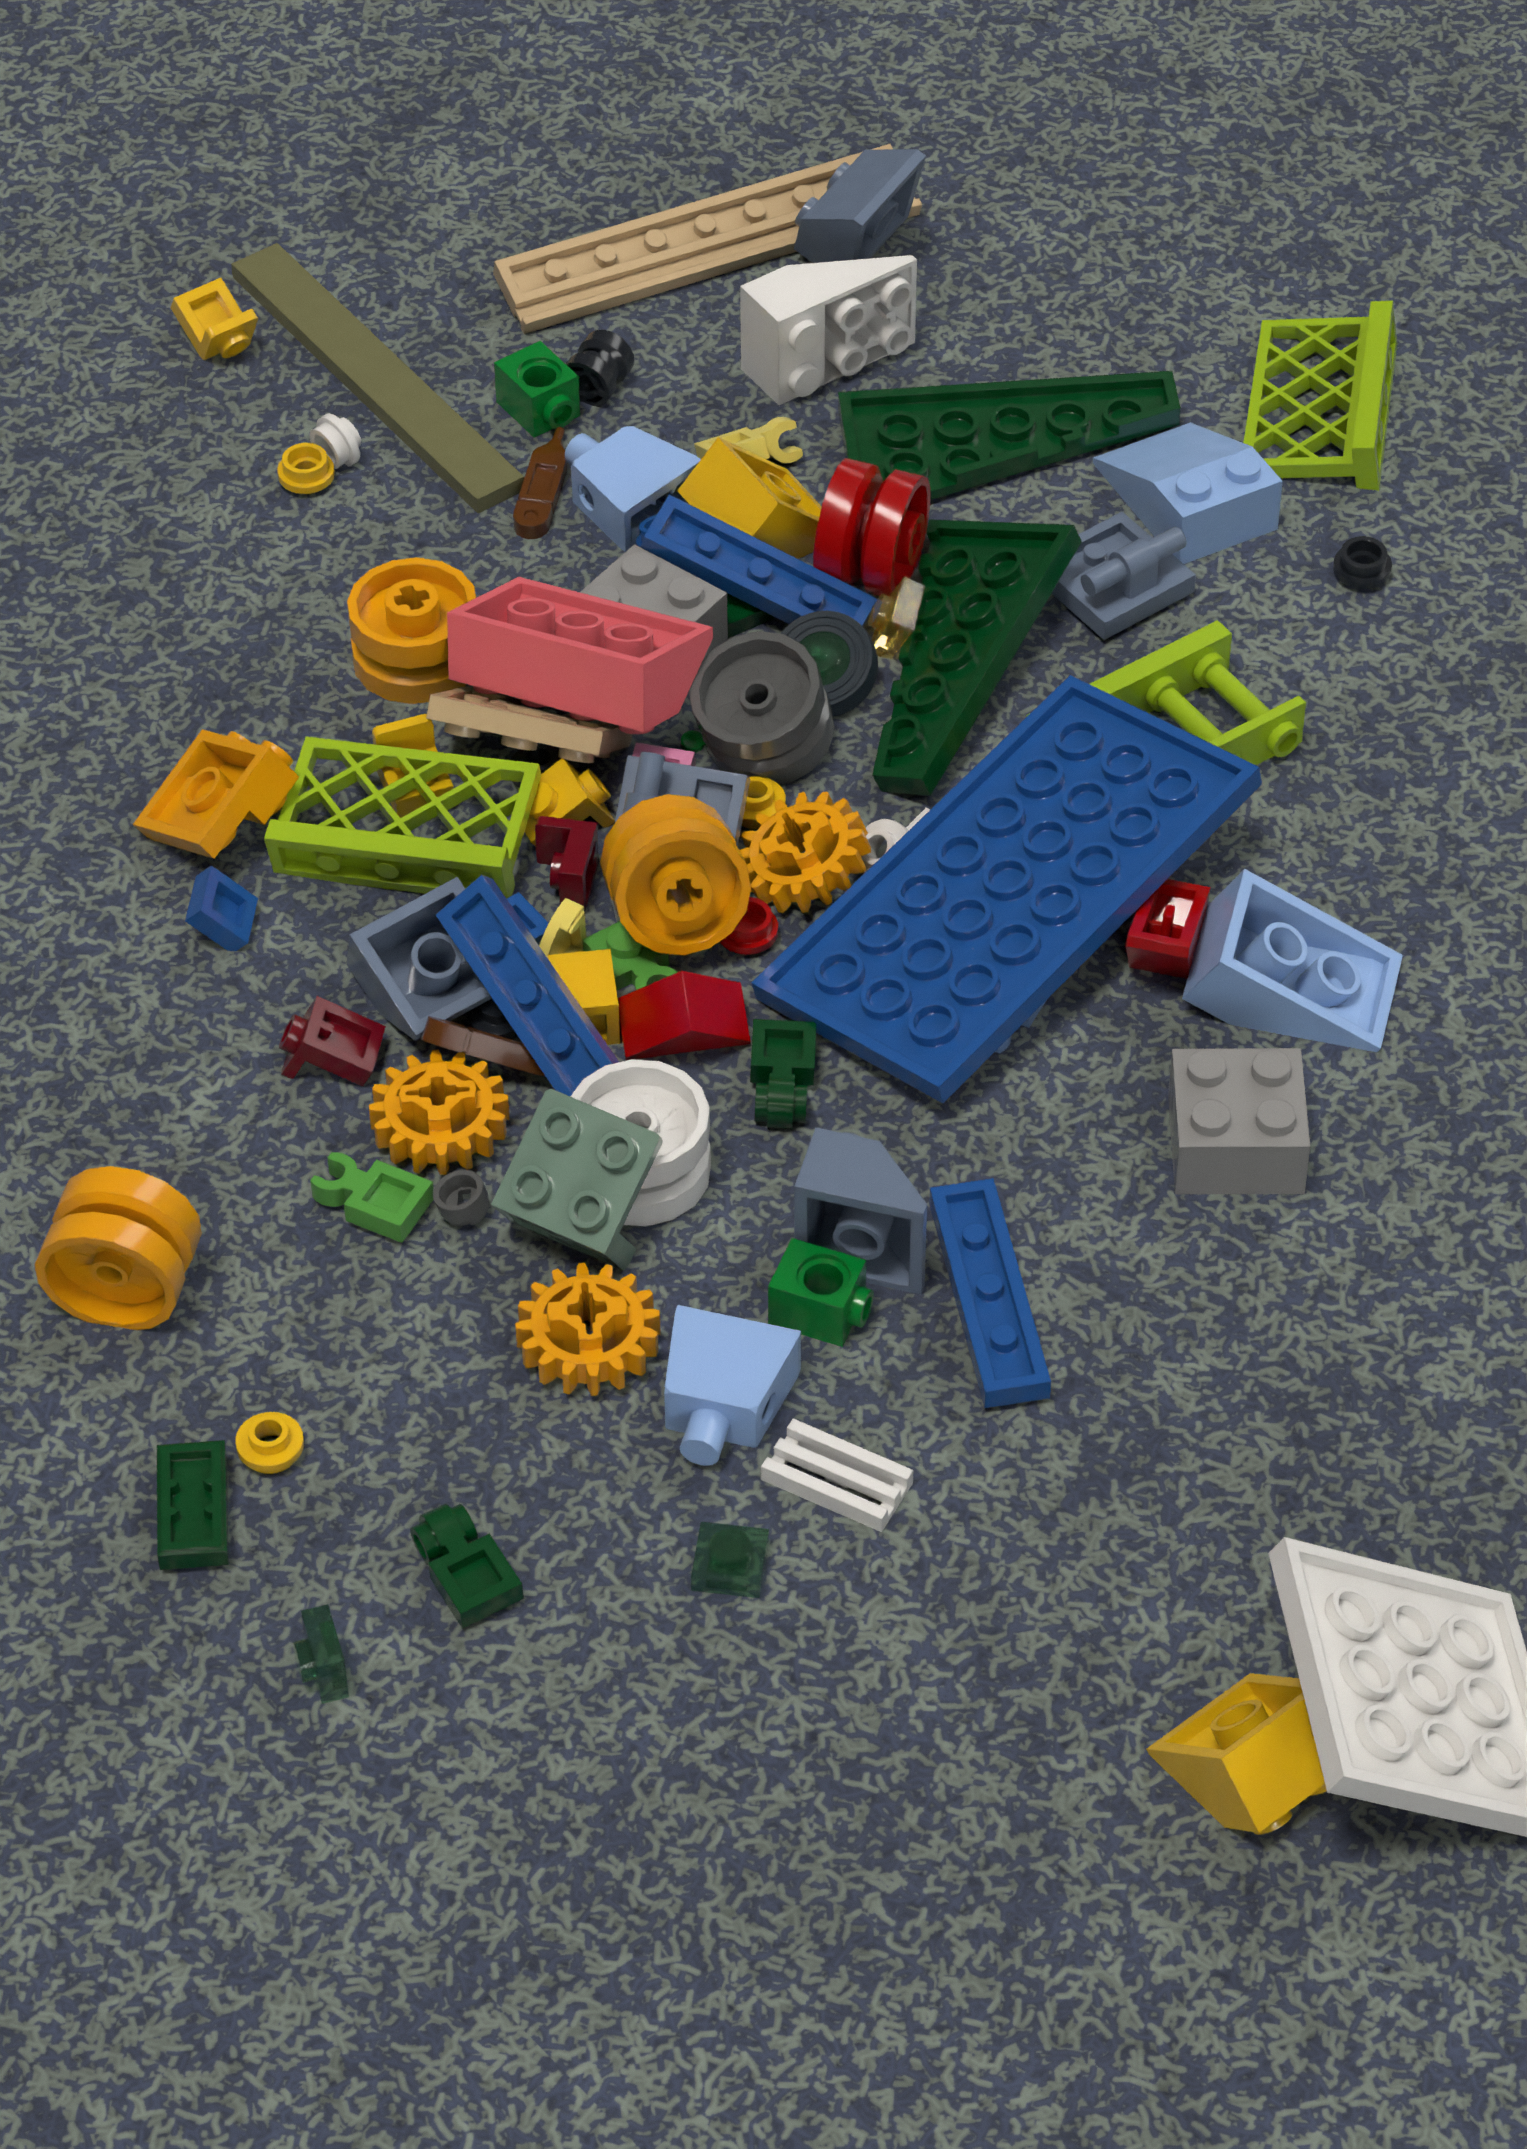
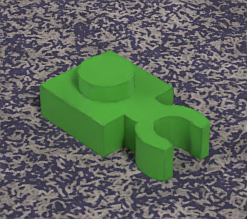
[583,921,677,990]
[310,1152,434,1243]

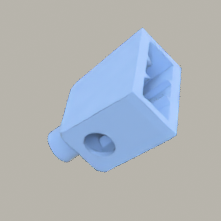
[565,426,701,552]
[664,1305,801,1466]

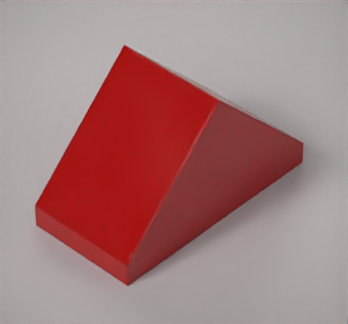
[1126,879,1211,979]
[618,971,751,1061]

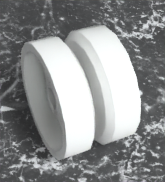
[570,1059,711,1227]

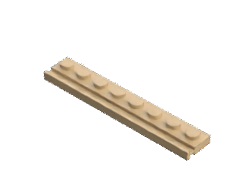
[493,144,922,334]

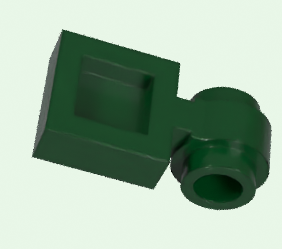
[750,1019,816,1129]
[410,1504,524,1629]

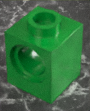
[494,341,580,438]
[768,1238,874,1347]

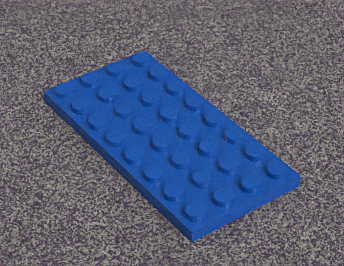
[751,675,1262,1103]

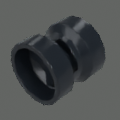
[566,330,634,407]

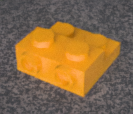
[133,729,299,859]

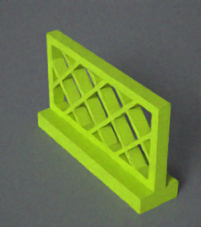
[1243,301,1397,491]
[264,736,541,899]

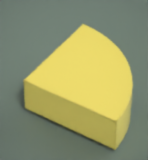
[539,898,586,958]

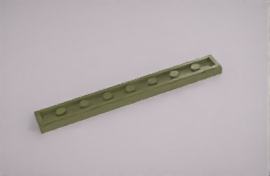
[231,243,524,513]

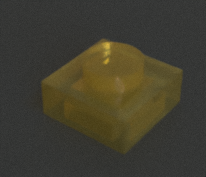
[868,577,925,659]

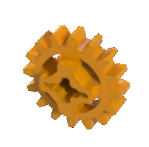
[740,792,871,913]
[369,1050,510,1175]
[515,1263,661,1396]

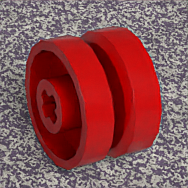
[813,458,931,601]

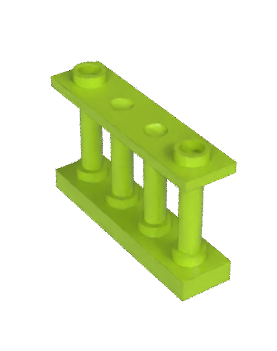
[1026,620,1306,765]

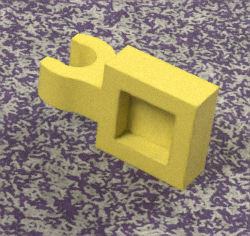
[694,417,803,463]

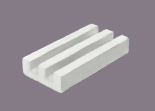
[761,1419,913,1532]

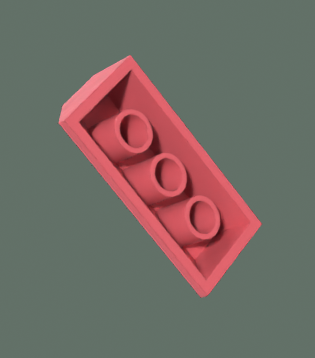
[447,577,713,734]

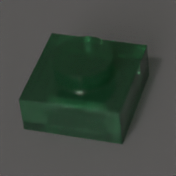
[691,1522,769,1598]
[293,1604,349,1704]

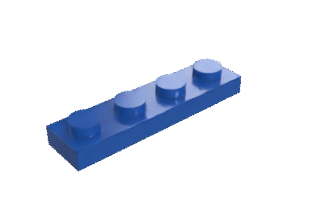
[641,495,877,651]
[436,875,619,1096]
[929,1178,1051,1408]

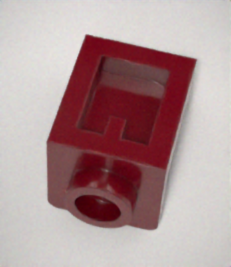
[535,816,599,912]
[279,996,386,1086]

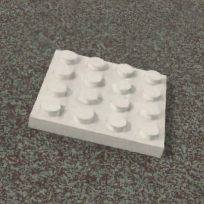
[1268,1537,1527,1837]

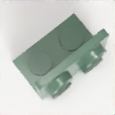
[491,1089,663,1271]

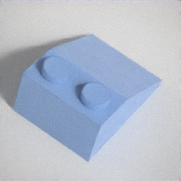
[1093,422,1282,564]
[1182,869,1403,1052]

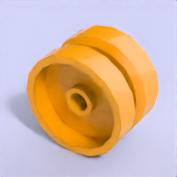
[347,557,476,704]
[600,794,751,955]
[35,1166,202,1330]

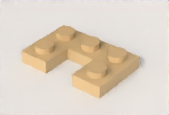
[426,686,632,763]

